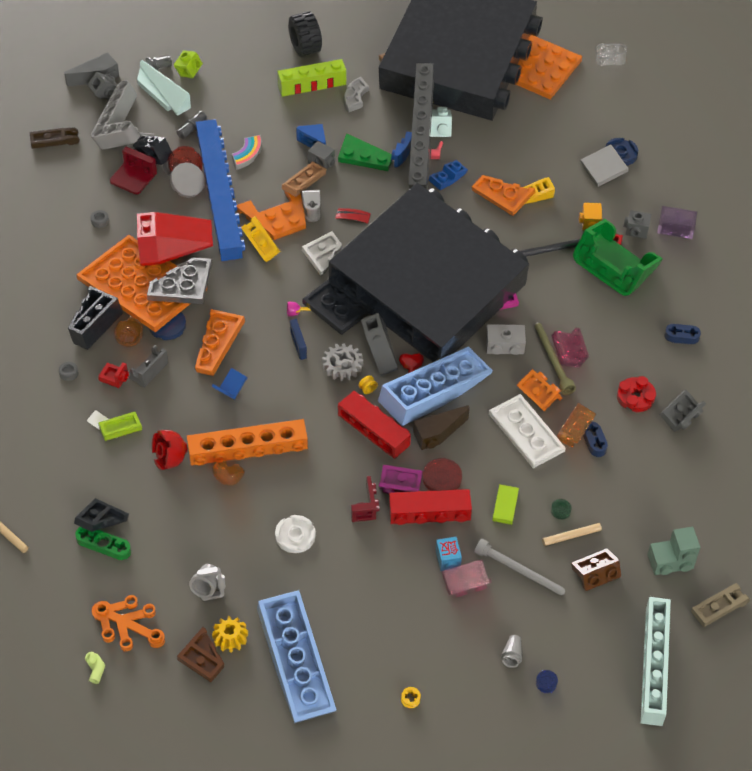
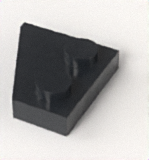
[74,498,129,532]

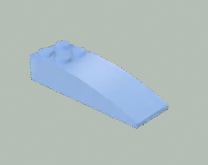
[378,346,493,426]
[257,590,336,723]

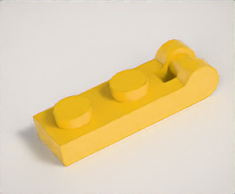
[241,216,281,262]

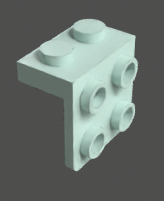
[431,107,452,137]

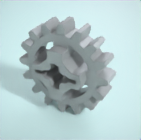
[322,343,363,381]

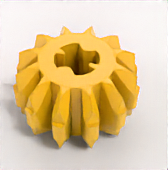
[212,616,248,653]

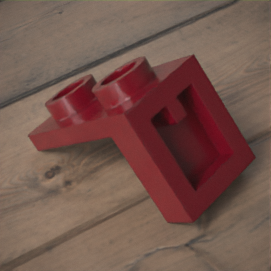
[351,476,380,522]

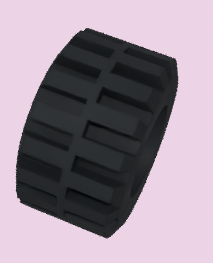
[288,11,322,57]

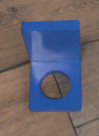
[212,368,247,400]

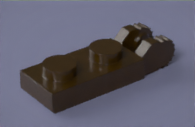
[29,127,80,149]

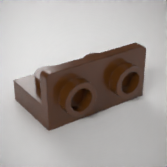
[571,549,621,591]

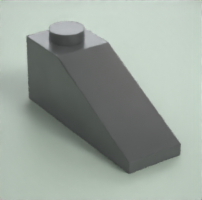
[64,52,119,86]

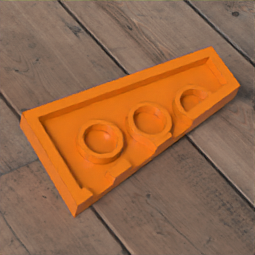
[195,309,245,376]

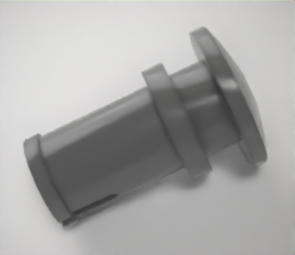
[145,56,172,70]

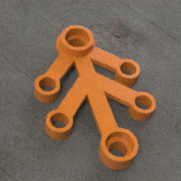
[92,595,165,652]

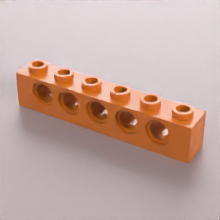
[187,419,308,466]

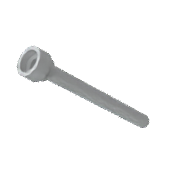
[474,538,565,595]

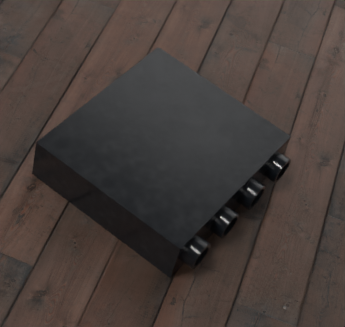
[378,0,543,121]
[329,183,529,362]

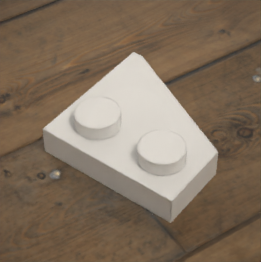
[302,231,342,276]

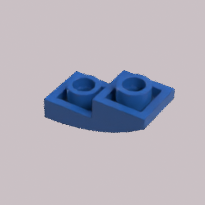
[391,131,412,168]
[428,160,468,190]

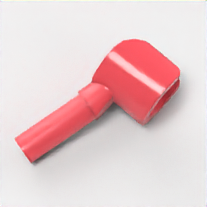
[431,141,443,159]

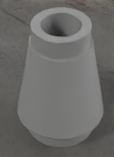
[501,635,522,668]

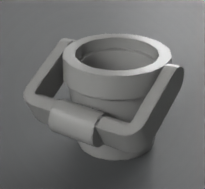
[189,564,226,601]

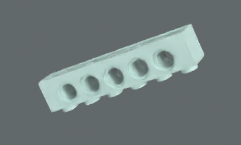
[641,597,671,726]

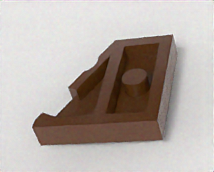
[177,627,224,682]

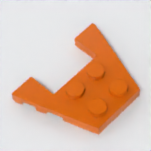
[237,191,306,240]

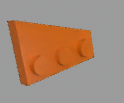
[472,175,535,216]

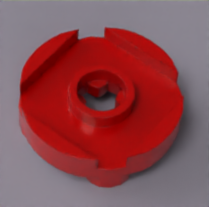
[617,376,656,412]

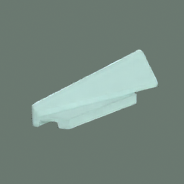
[137,60,191,116]

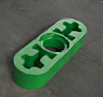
[75,527,131,560]

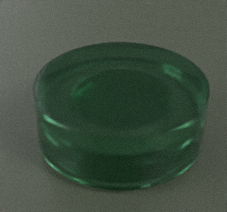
[551,499,572,520]

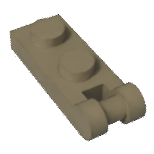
[691,583,750,628]

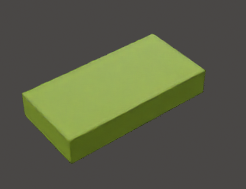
[98,412,142,441]
[492,484,519,525]

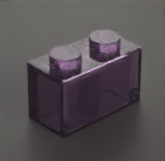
[657,206,697,239]

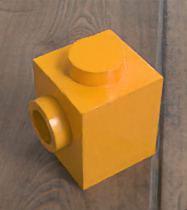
[579,203,602,231]

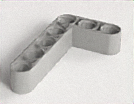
[91,80,140,149]

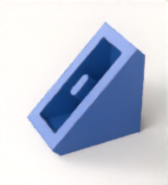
[296,124,326,148]

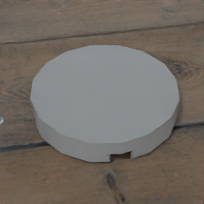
[170,163,205,198]

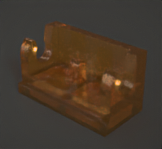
[556,403,596,447]

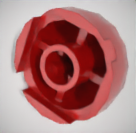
[152,430,188,470]

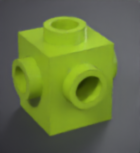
[174,50,203,78]

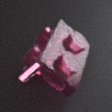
[551,328,589,368]
[442,559,492,598]

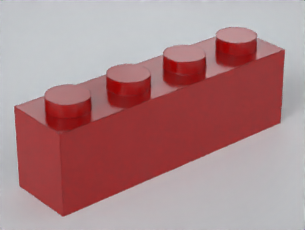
[338,391,411,459]
[389,489,472,525]

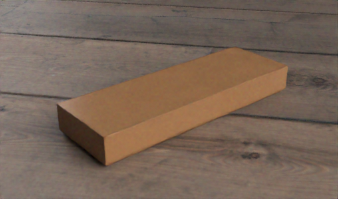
[282,162,327,197]

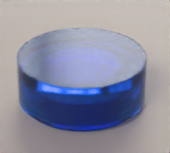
[536,670,558,693]

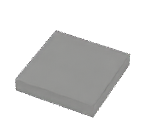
[581,144,628,187]

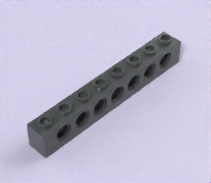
[409,63,434,190]

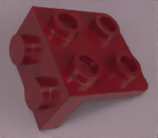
[110,146,157,195]

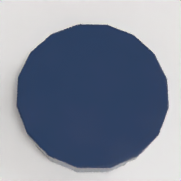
[605,138,639,166]
[150,312,186,340]

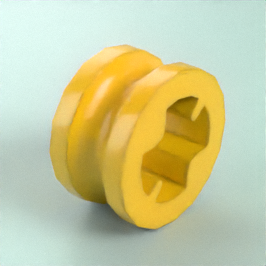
[358,375,378,394]
[401,687,421,708]

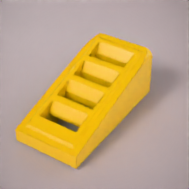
[524,177,555,205]

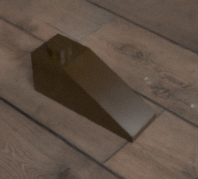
[413,405,470,450]

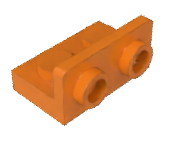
[517,369,562,411]

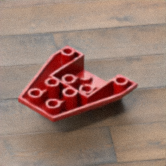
[137,212,213,266]

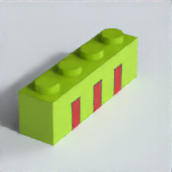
[277,59,346,97]

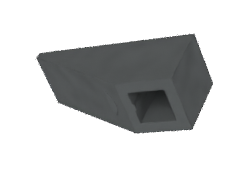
[361,313,398,376]

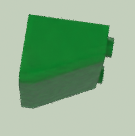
[573,219,663,296]

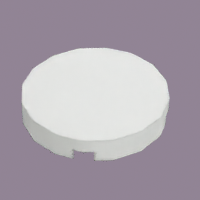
[275,515,316,553]

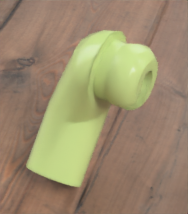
[85,652,105,684]

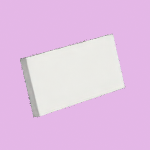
[489,394,565,468]

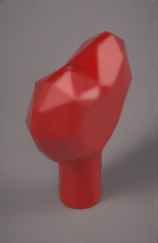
[399,353,424,373]

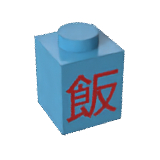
[435,537,462,571]

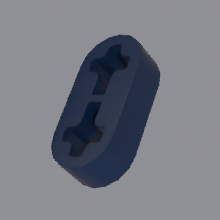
[664,324,701,344]
[583,422,608,457]

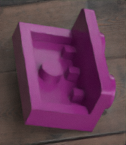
[379,465,423,494]

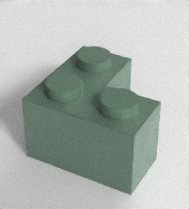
[647,526,701,575]

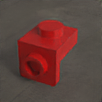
[98,363,129,388]

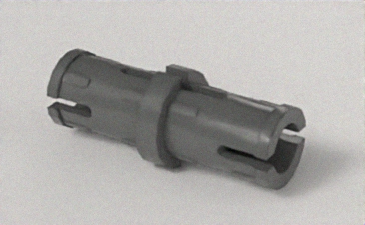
[176,111,207,139]

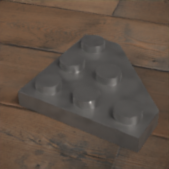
[147,258,212,304]

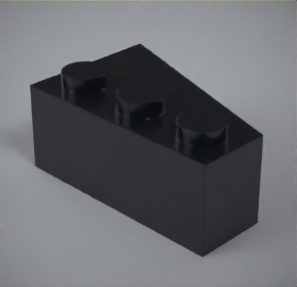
[68,286,123,350]

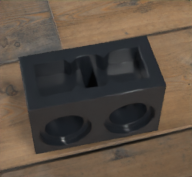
[133,135,174,165]

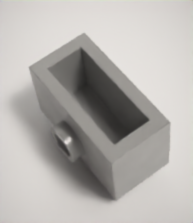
[486,324,526,355]

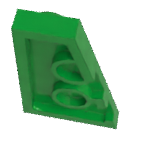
[338,133,392,171]

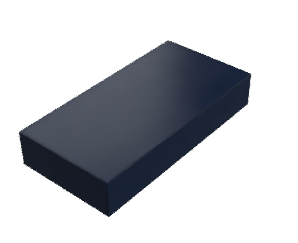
[290,318,307,360]

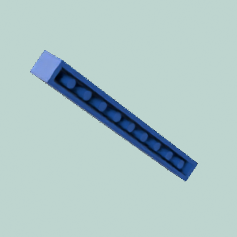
[196,119,245,261]

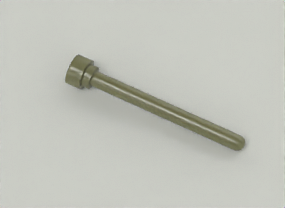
[535,323,576,395]

